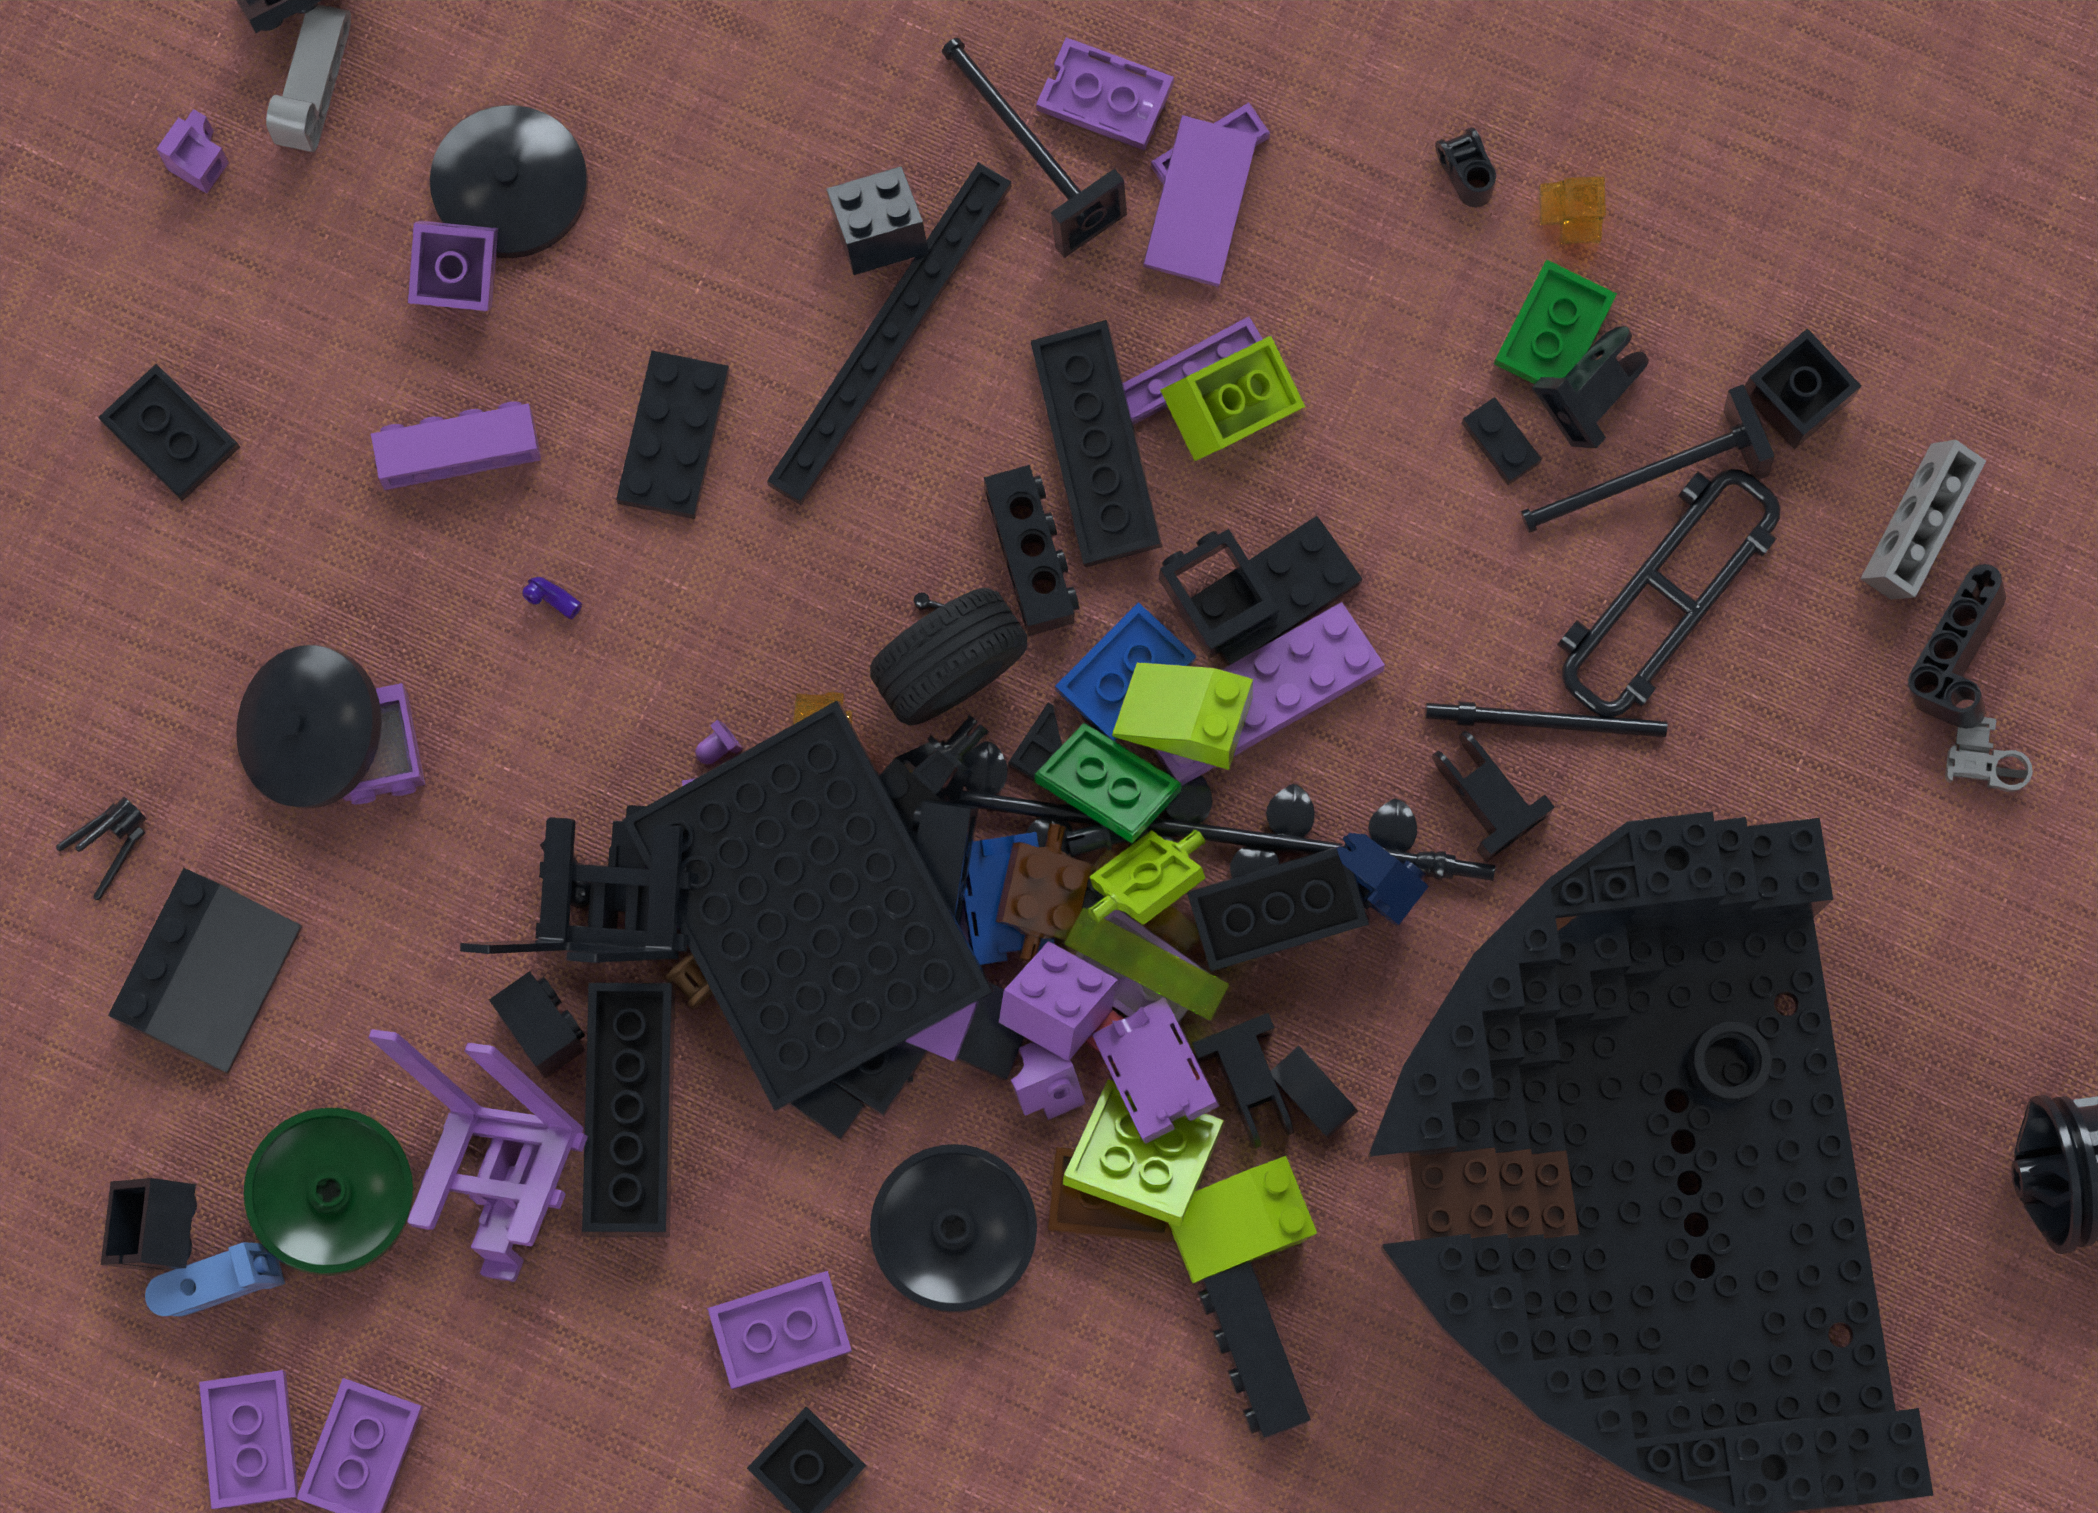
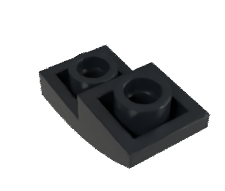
[1271,1045,1358,1138]

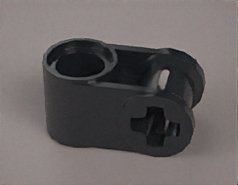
[1435,127,1496,208]

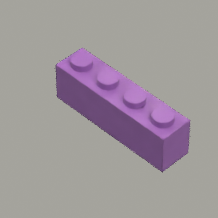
[371,402,541,490]

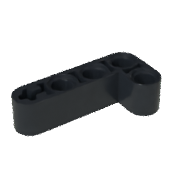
[1908,564,2006,729]

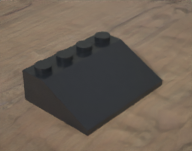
[108,867,302,1073]

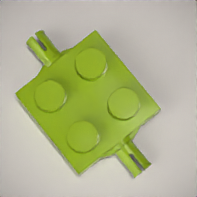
[1088,829,1205,925]

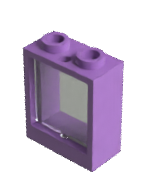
[343,683,425,804]

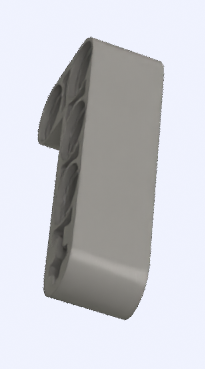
[266,4,351,152]

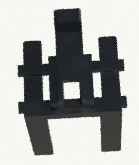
[460,805,691,963]

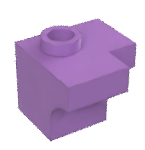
[156,109,229,194]
[1011,1042,1086,1120]

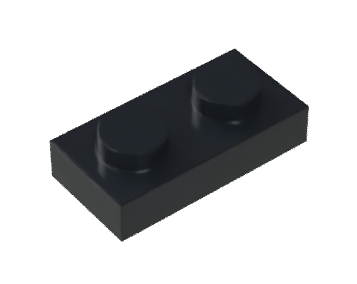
[1461,397,1542,485]

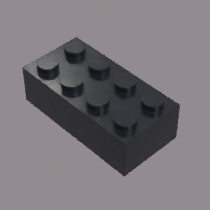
[1187,844,1370,971]

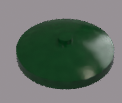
[244,1108,414,1276]

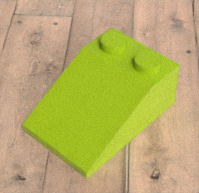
[1160,336,1305,461]
[1112,662,1253,770]
[1169,1156,1317,1284]

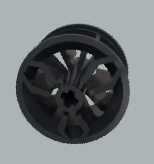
[2011,1095,2098,1254]

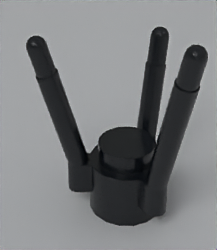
[56,797,147,900]

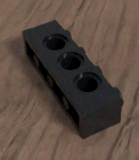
[984,465,1080,636]

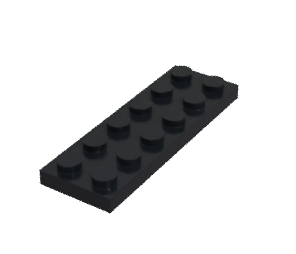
[1031,320,1163,567]

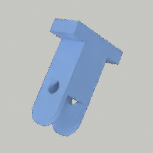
[145,1242,285,1316]

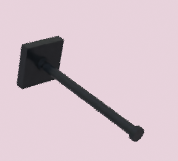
[942,38,1127,258]
[1520,384,1775,533]

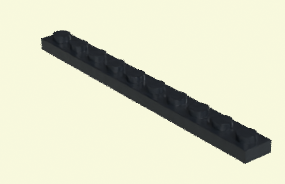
[767,162,1012,505]

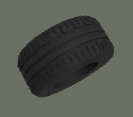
[870,587,1027,725]

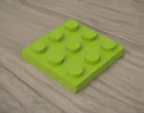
[1063,1079,1224,1227]

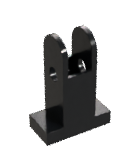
[1532,326,1649,448]
[1432,731,1555,863]
[1191,1013,1294,1149]

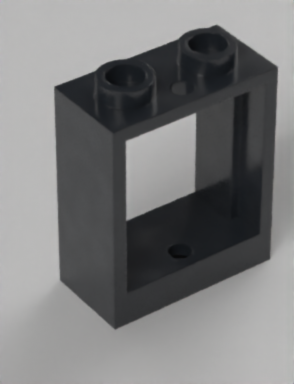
[1158,529,1280,659]

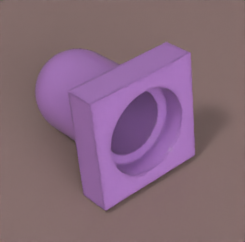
[695,720,743,764]

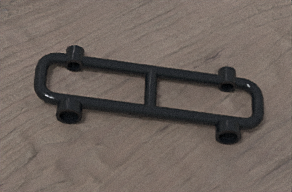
[1557,469,1781,717]

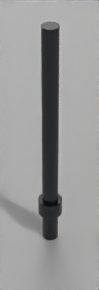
[1425,701,1668,737]

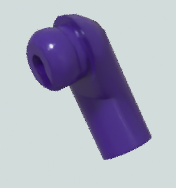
[522,577,582,620]

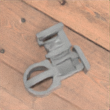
[1945,717,2033,792]

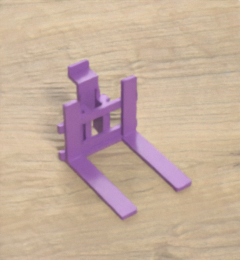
[368,1029,588,1282]

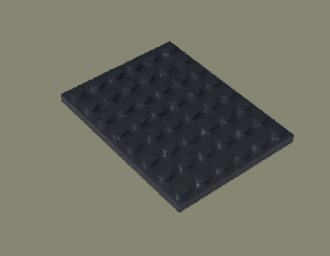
[622,701,994,1111]

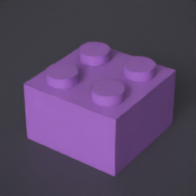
[408,221,498,311]
[999,941,1118,1061]

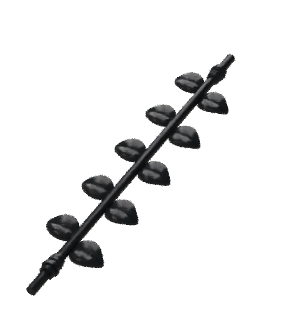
[941,741,1495,910]

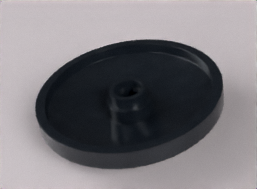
[430,105,588,258]
[236,645,382,809]
[870,1144,1037,1313]

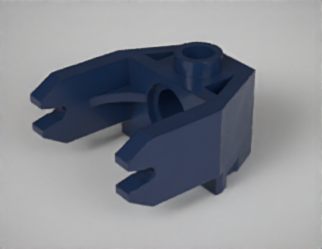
[1336,833,1429,926]

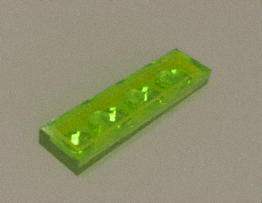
[1064,908,1230,1021]

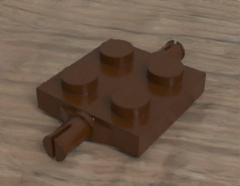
[995,824,1091,962]

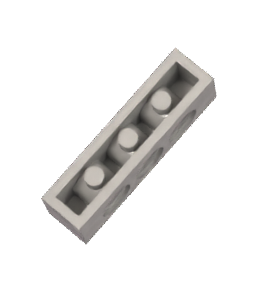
[1860,440,1986,600]

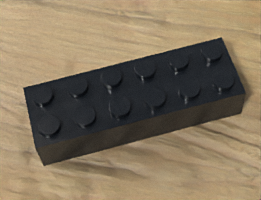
[582,983,675,1237]

